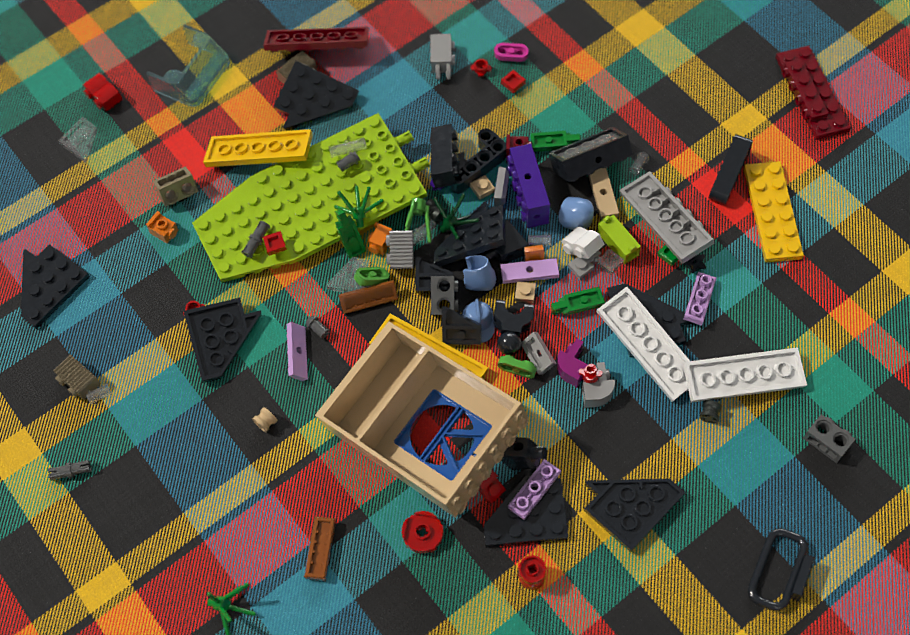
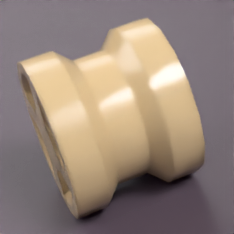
[252,407,277,432]

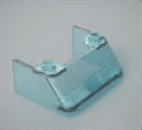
[146,24,230,107]

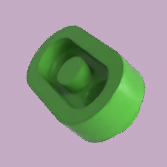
[354,267,390,286]
[497,355,537,378]

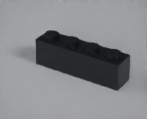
[430,123,459,188]

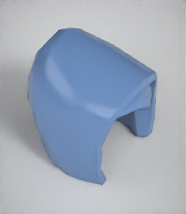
[559,197,594,230]
[463,255,496,291]

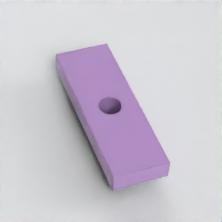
[500,258,559,284]
[683,272,716,326]
[287,322,308,381]
[508,459,561,520]

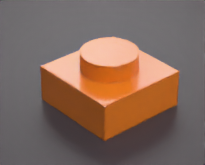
[524,245,544,262]

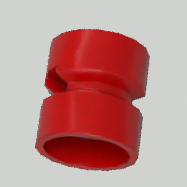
[518,555,546,590]

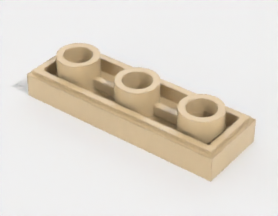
[588,168,619,220]

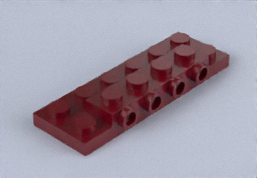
[263,26,369,53]
[776,46,851,140]

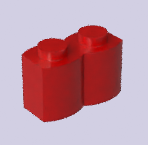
[83,73,123,111]

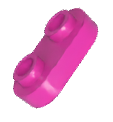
[494,43,529,62]

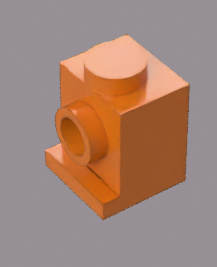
[146,211,179,243]
[368,222,392,255]

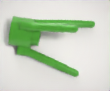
[405,198,431,243]

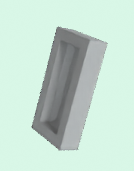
[494,167,509,207]
[521,332,556,375]

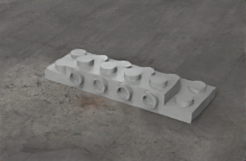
[619,171,714,264]

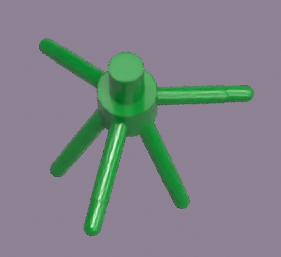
[334,186,384,228]
[207,583,256,635]

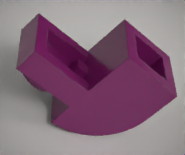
[557,339,588,388]

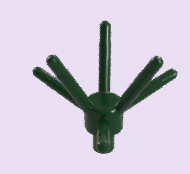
[433,194,479,240]

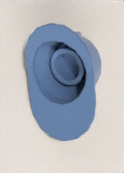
[463,299,495,343]

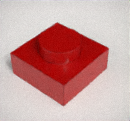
[501,70,526,94]
[263,231,287,256]

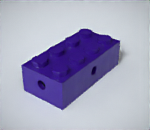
[507,144,550,228]

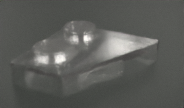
[58,117,97,163]
[326,257,371,293]

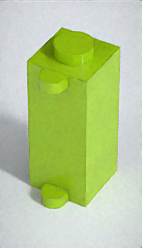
[597,215,641,265]

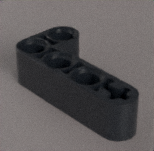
[450,128,506,194]
[708,134,753,205]

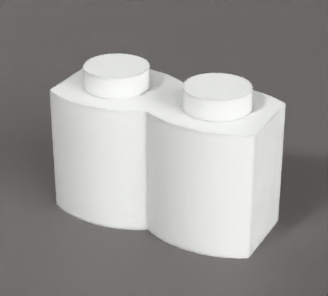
[561,227,605,259]

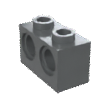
[431,276,458,315]
[803,414,855,463]

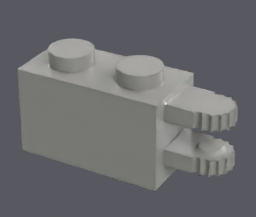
[430,34,455,80]

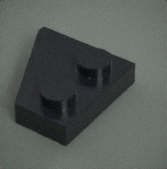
[415,257,453,294]
[442,306,482,345]

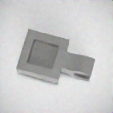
[568,250,601,280]

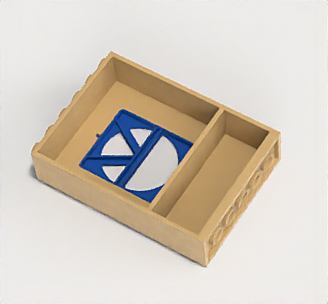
[315,321,529,518]

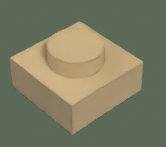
[470,175,495,200]
[515,281,536,304]

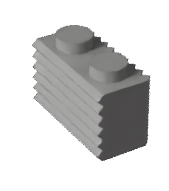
[386,231,414,269]

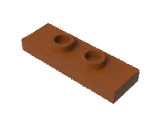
[339,280,398,314]
[304,516,336,581]

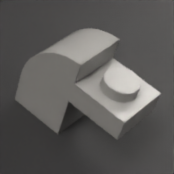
[582,362,615,408]

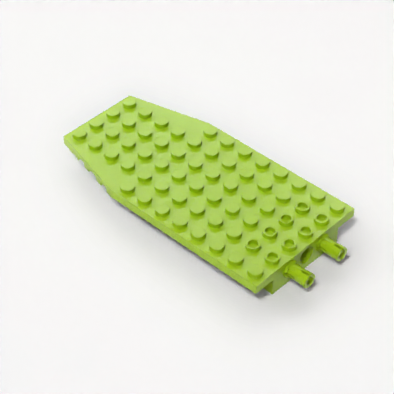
[192,113,430,283]

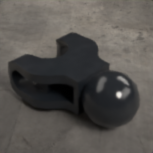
[493,299,534,356]

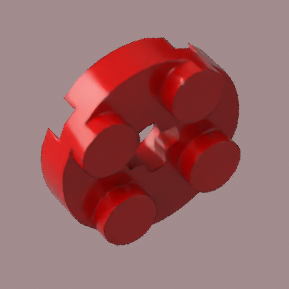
[402,511,443,554]

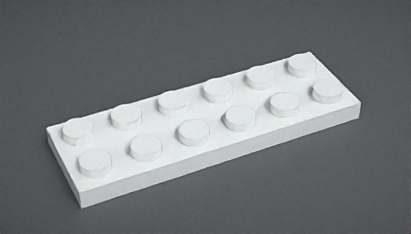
[596,287,690,402]
[683,348,807,402]

